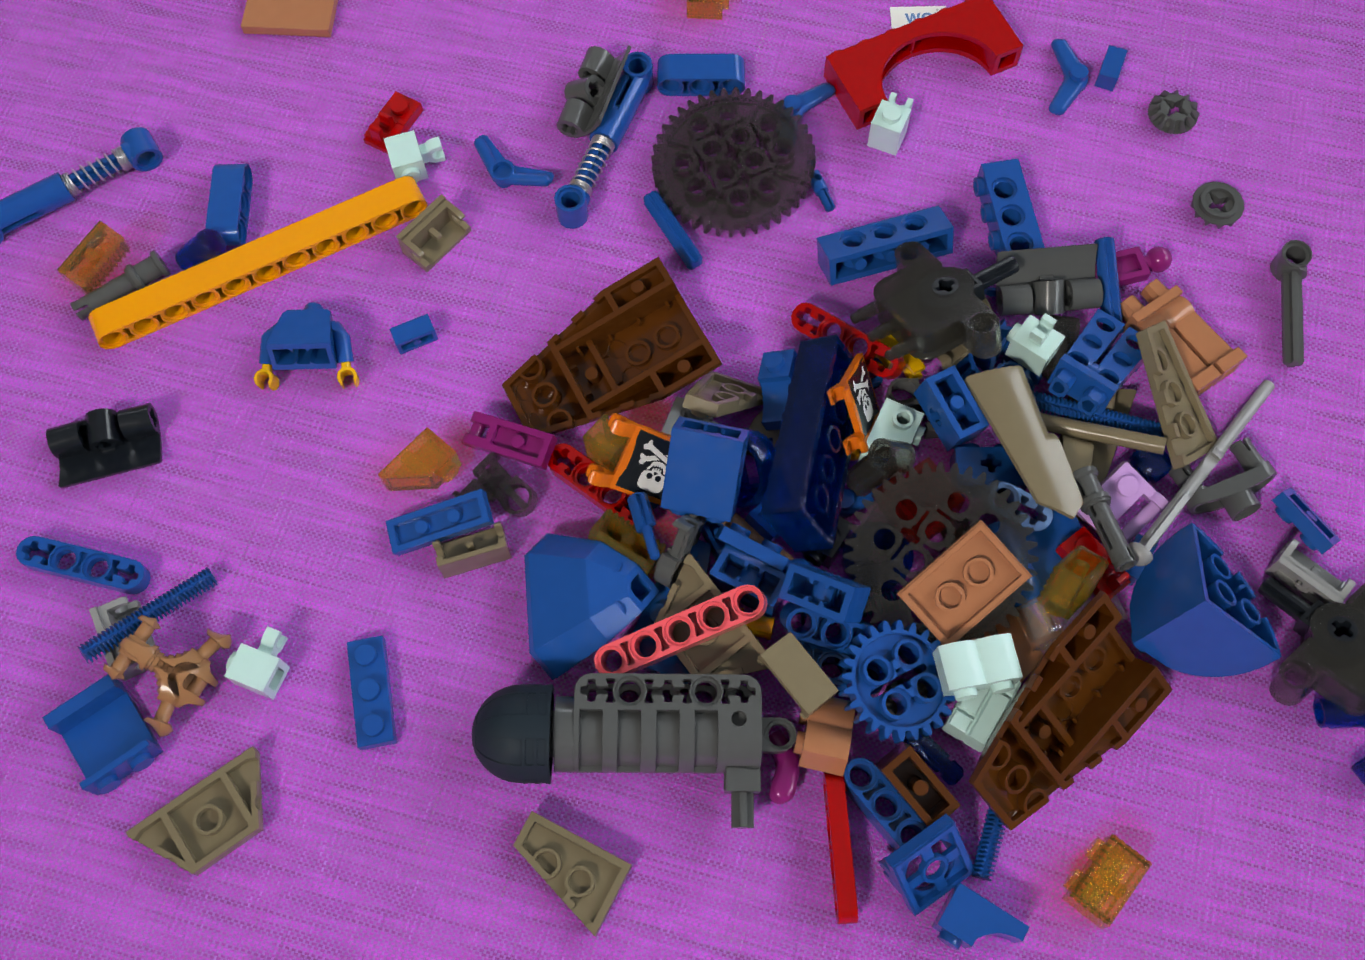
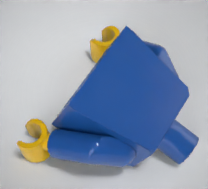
[254,302,360,391]

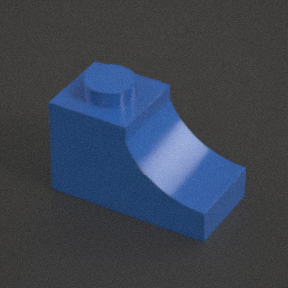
[757,349,809,431]
[931,883,1030,950]

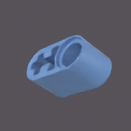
[981,480,1053,531]

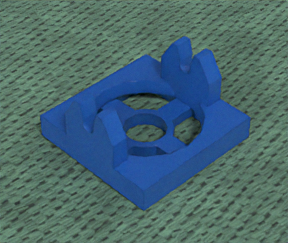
[879,814,975,916]

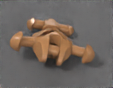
[103,615,232,738]

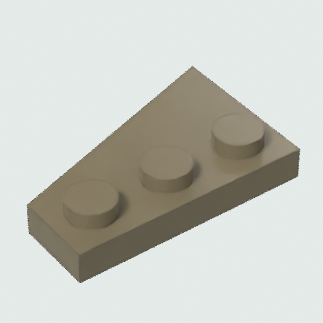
[682,371,763,419]
[513,811,632,937]

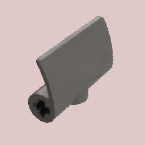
[556,45,631,138]
[996,244,1103,316]

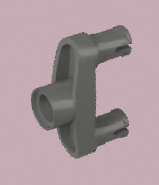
[1168,437,1277,521]

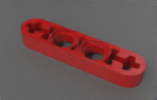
[791,302,905,380]
[548,443,655,533]
[823,772,858,925]

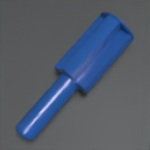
[627,492,660,560]

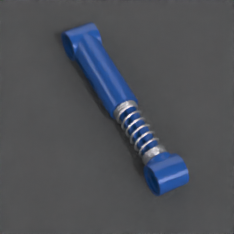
[554,52,654,229]
[0,127,163,244]

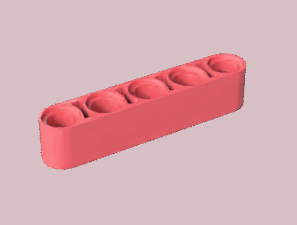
[594,584,768,673]

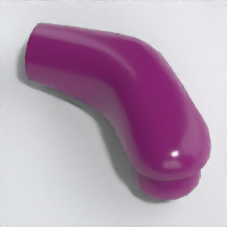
[769,730,800,804]

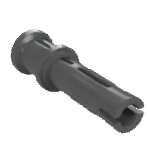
[70,250,171,321]
[1072,466,1138,572]

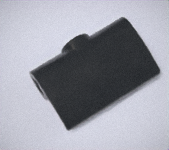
[46,403,162,488]

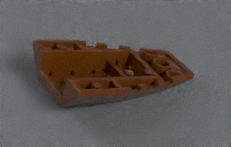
[502,257,723,434]
[968,590,1173,830]

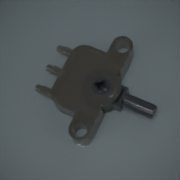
[850,241,1019,361]
[1258,577,1365,716]

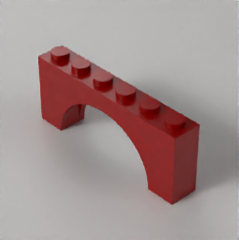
[824,0,1023,130]

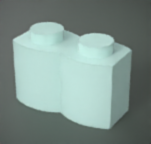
[933,633,1023,701]

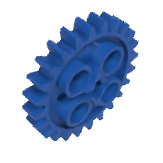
[837,620,956,744]

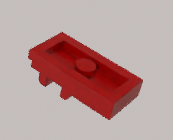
[363,91,423,154]
[1055,526,1131,599]

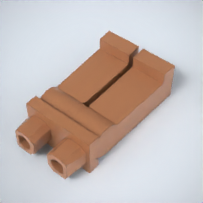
[1121,279,1248,396]

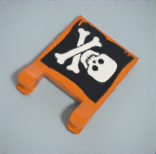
[827,353,880,456]
[586,413,671,505]

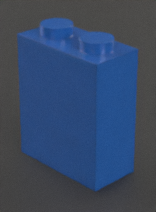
[660,416,750,523]

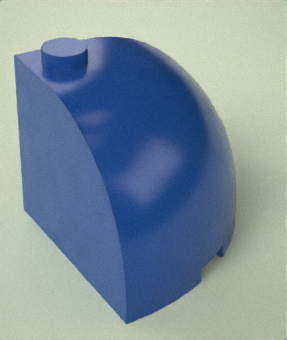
[1130,523,1282,677]

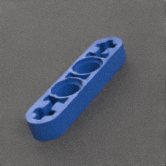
[16,536,151,594]

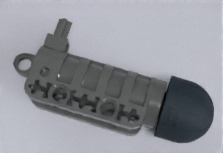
[472,673,797,829]

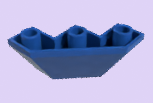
[524,533,659,680]

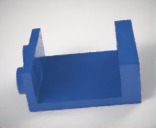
[42,674,163,795]

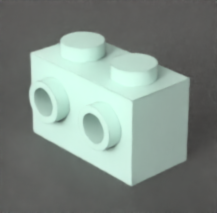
[856,398,926,481]

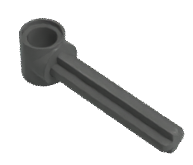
[1270,240,1312,367]

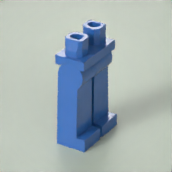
[1047,309,1143,416]

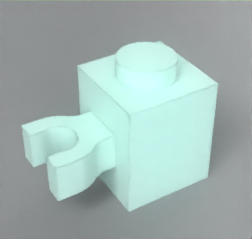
[867,92,914,156]
[383,130,446,183]
[1005,313,1066,376]
[224,626,290,700]

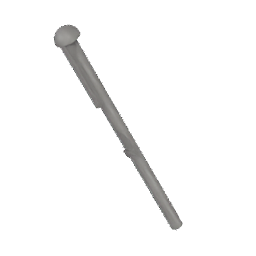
[1128,380,1275,566]

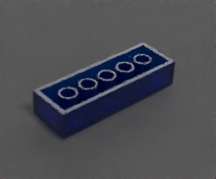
[761,334,855,552]

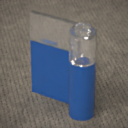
[987,510,1128,655]

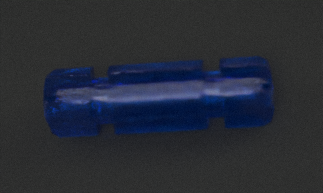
[903,734,964,786]

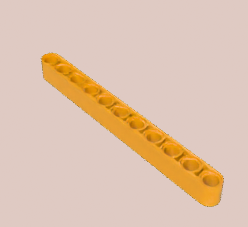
[88,176,427,349]

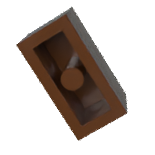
[875,742,961,827]

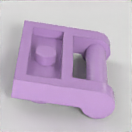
[1077,461,1169,543]

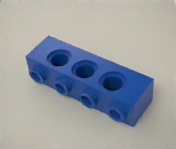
[973,159,1045,258]
[817,205,954,286]

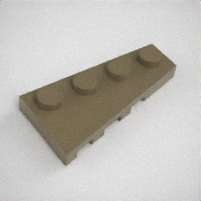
[1136,320,1218,470]

